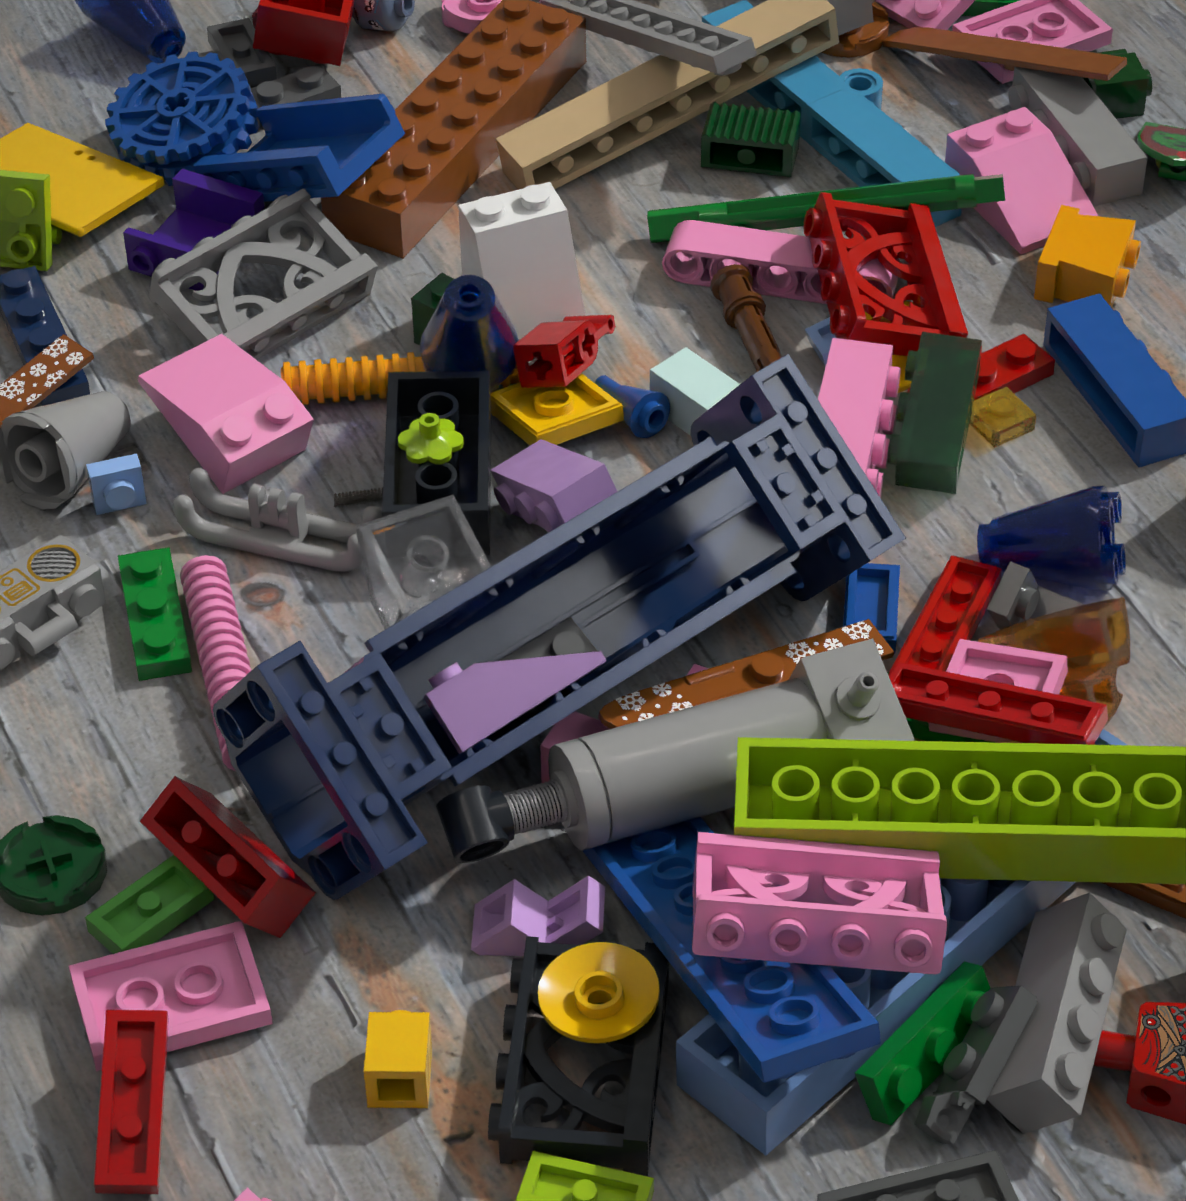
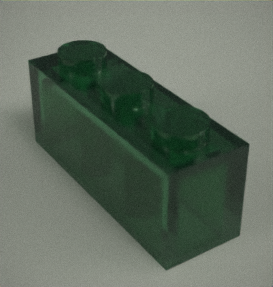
[887,332,982,494]

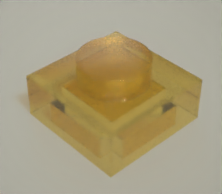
[965,387,1036,448]

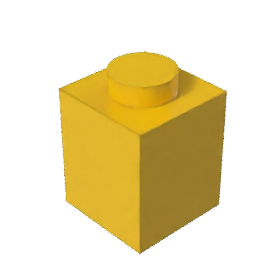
[364,1010,432,1108]

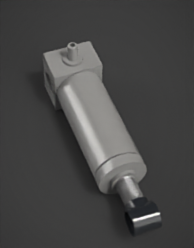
[436,638,915,863]

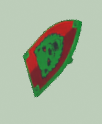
[1137,122,1186,182]

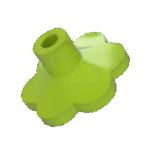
[398,413,464,464]

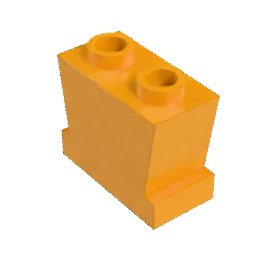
[1034,205,1141,308]

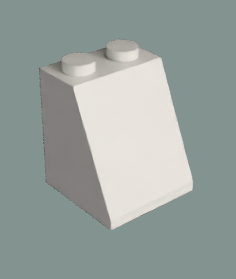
[458,182,586,351]

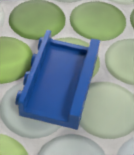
[192,94,405,202]

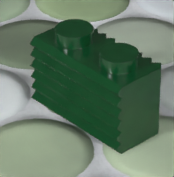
[701,101,801,177]

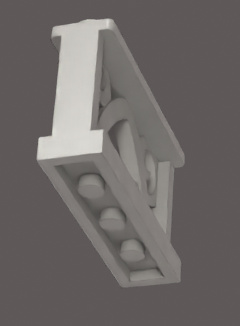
[149,189,378,360]

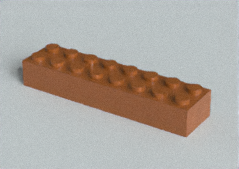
[321,0,587,259]

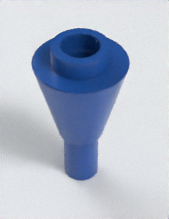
[595,375,670,438]

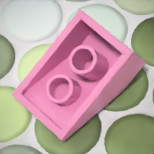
[945,107,1098,255]
[138,334,314,494]

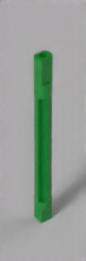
[647,174,1005,243]

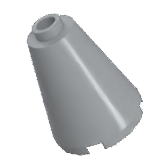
[0,391,131,510]

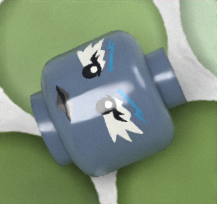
[352,0,415,31]

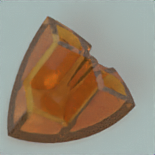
[978,597,1131,727]

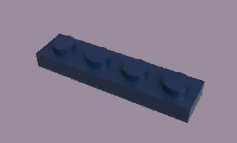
[0,266,90,406]

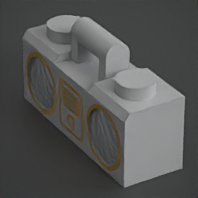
[0,534,106,670]

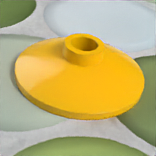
[538,942,660,1043]

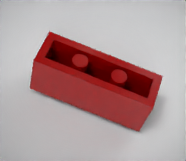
[140,776,316,938]

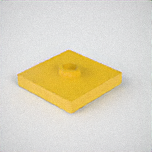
[491,373,624,446]

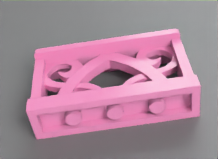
[692,832,947,975]

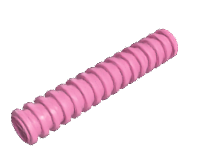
[180,555,252,771]

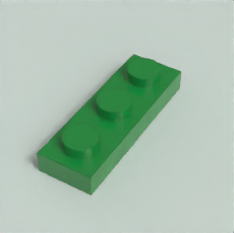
[118,547,192,681]
[855,961,990,1126]

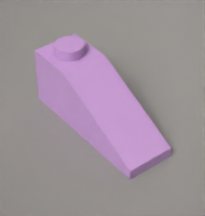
[424,651,607,754]

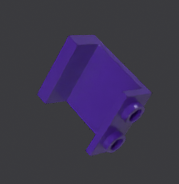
[123,169,265,291]

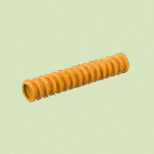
[281,345,520,405]

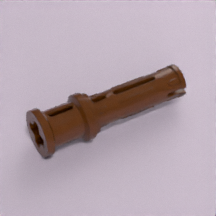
[710,264,782,372]

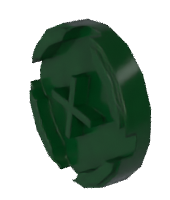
[0,815,107,916]

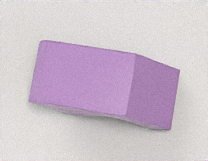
[471,875,605,956]

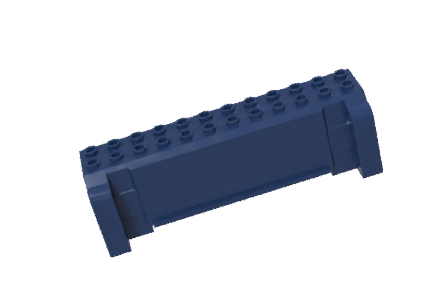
[213,354,906,900]

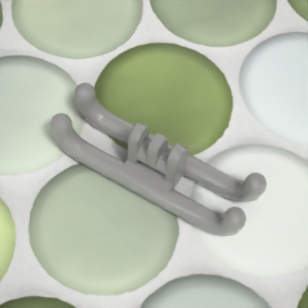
[172,468,383,572]

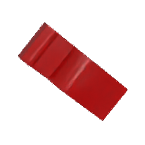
[513,315,616,388]

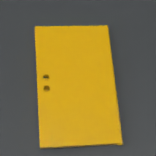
[0,123,165,237]

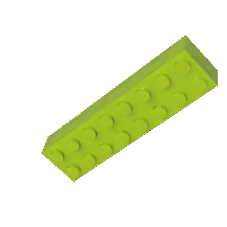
[734,737,1186,884]

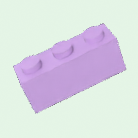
[490,439,618,533]

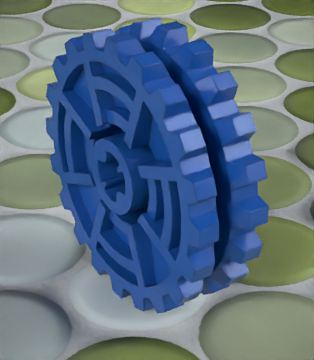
[105,51,259,186]

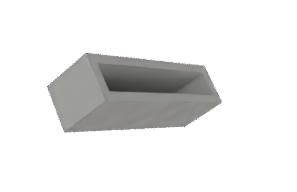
[1008,66,1147,207]
[987,892,1127,1134]

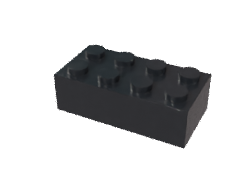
[382,370,492,558]

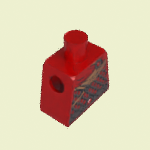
[1094,1002,1186,1125]

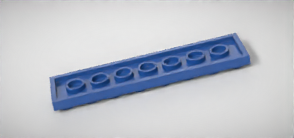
[583,817,881,1083]

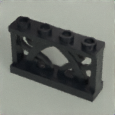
[488,936,669,1176]

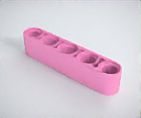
[662,220,901,304]

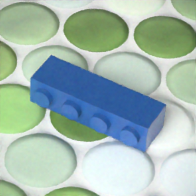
[1043,293,1186,468]

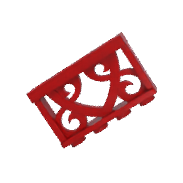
[804,192,968,370]

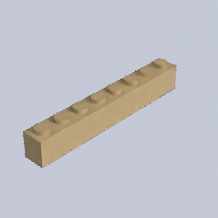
[495,0,839,189]

